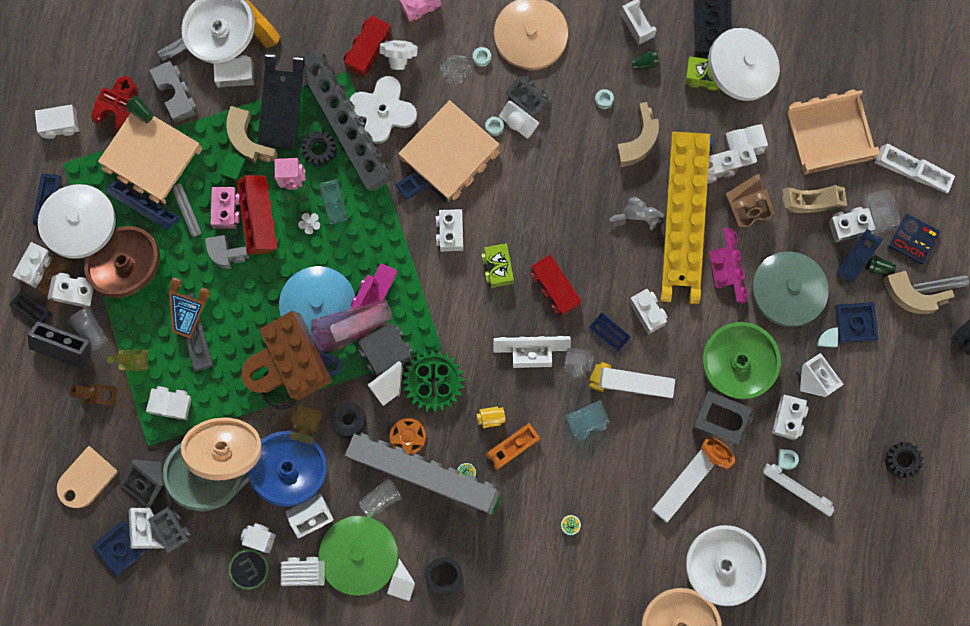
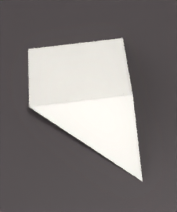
[387,559,415,601]

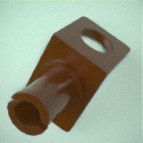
[70,384,116,406]

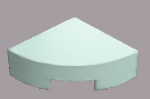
[817,328,838,348]

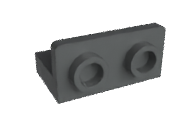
[505,76,551,118]
[148,507,191,553]

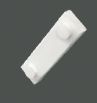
[763,463,834,516]

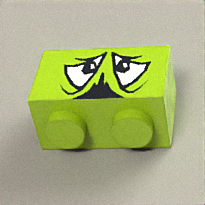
[684,57,720,90]
[481,243,514,288]

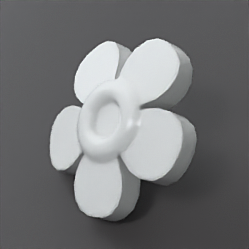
[298,213,321,234]

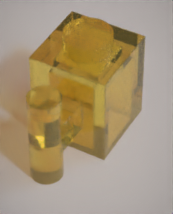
[107,349,148,371]
[290,405,322,445]

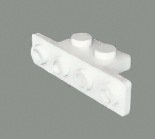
[707,144,757,184]
[493,336,571,368]

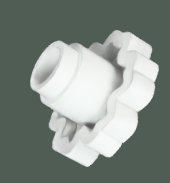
[380,40,418,70]

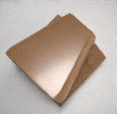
[726,174,775,227]

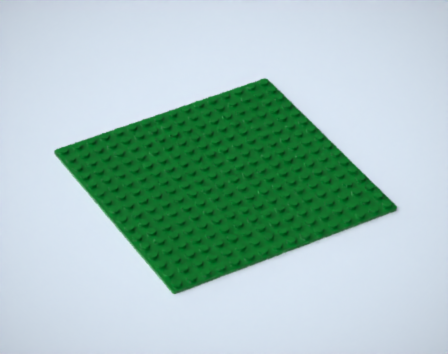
[64,72,441,446]

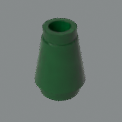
[631,50,660,71]
[125,96,154,124]
[865,255,896,275]

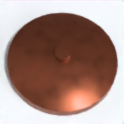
[84,226,160,298]

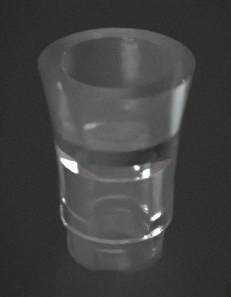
[67,307,109,351]
[359,476,404,518]

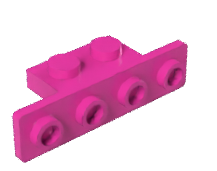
[709,228,748,304]
[347,264,397,337]

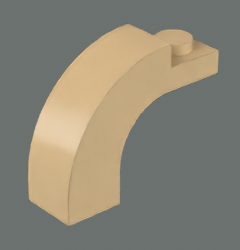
[616,102,659,167]
[227,106,278,163]
[782,185,847,213]
[883,271,955,314]

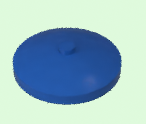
[248,431,327,507]

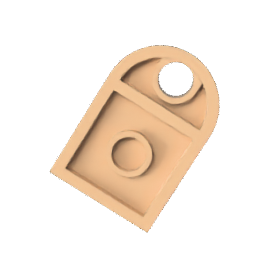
[57,446,119,508]

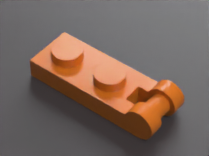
[485,423,541,471]

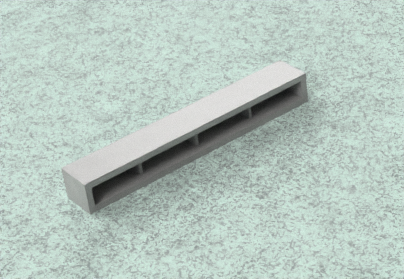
[345,433,500,514]

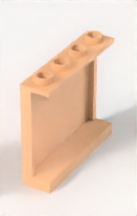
[786,90,880,175]
[398,100,500,203]
[98,114,202,204]

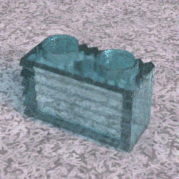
[319,179,349,225]
[564,400,610,440]

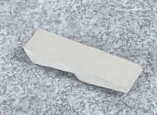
[874,144,955,193]
[598,367,675,398]
[651,449,714,523]

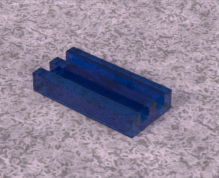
[589,312,631,352]

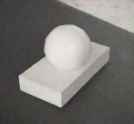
[499,101,539,139]

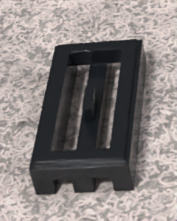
[9,290,52,324]

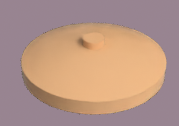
[494,0,568,70]
[181,418,261,480]
[641,588,722,626]

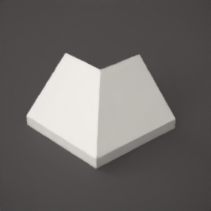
[797,353,843,397]
[368,361,404,406]

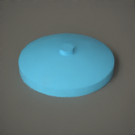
[279,266,355,343]

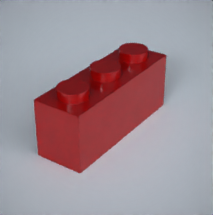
[343,15,392,78]
[530,254,582,317]

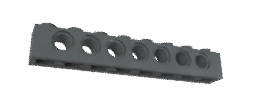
[303,50,393,191]

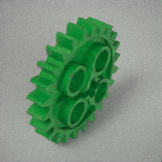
[402,350,465,413]

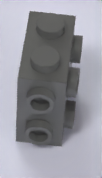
[358,322,413,377]

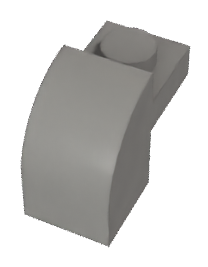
[205,235,250,269]

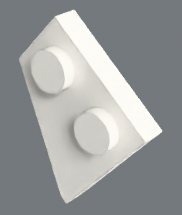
[129,508,164,548]

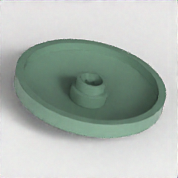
[751,251,829,327]
[163,443,243,511]

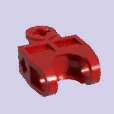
[91,76,138,133]

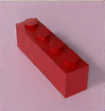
[237,175,277,254]

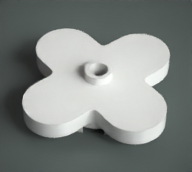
[350,76,417,144]

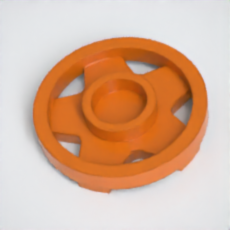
[390,418,426,455]
[701,438,735,469]

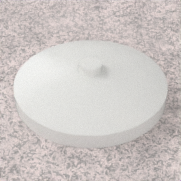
[182,0,255,63]
[708,28,780,101]
[38,184,116,258]
[686,525,766,606]

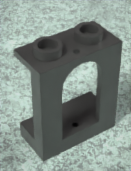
[692,391,753,446]

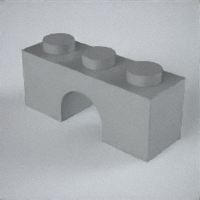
[150,61,197,124]

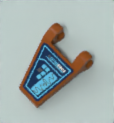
[169,278,210,339]

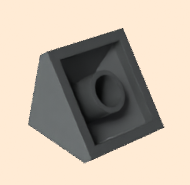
[119,460,163,508]

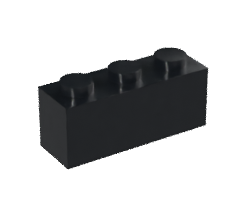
[27,321,91,369]

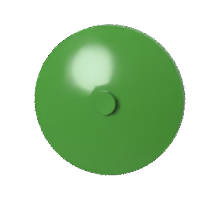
[702,322,781,400]
[319,516,398,596]

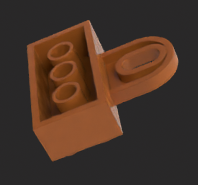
[242,311,332,400]

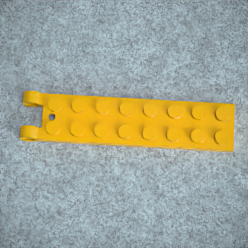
[661,132,711,304]

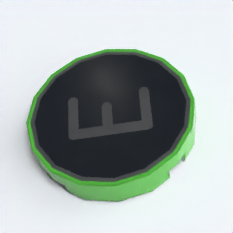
[229,550,269,589]

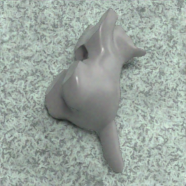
[609,197,665,231]

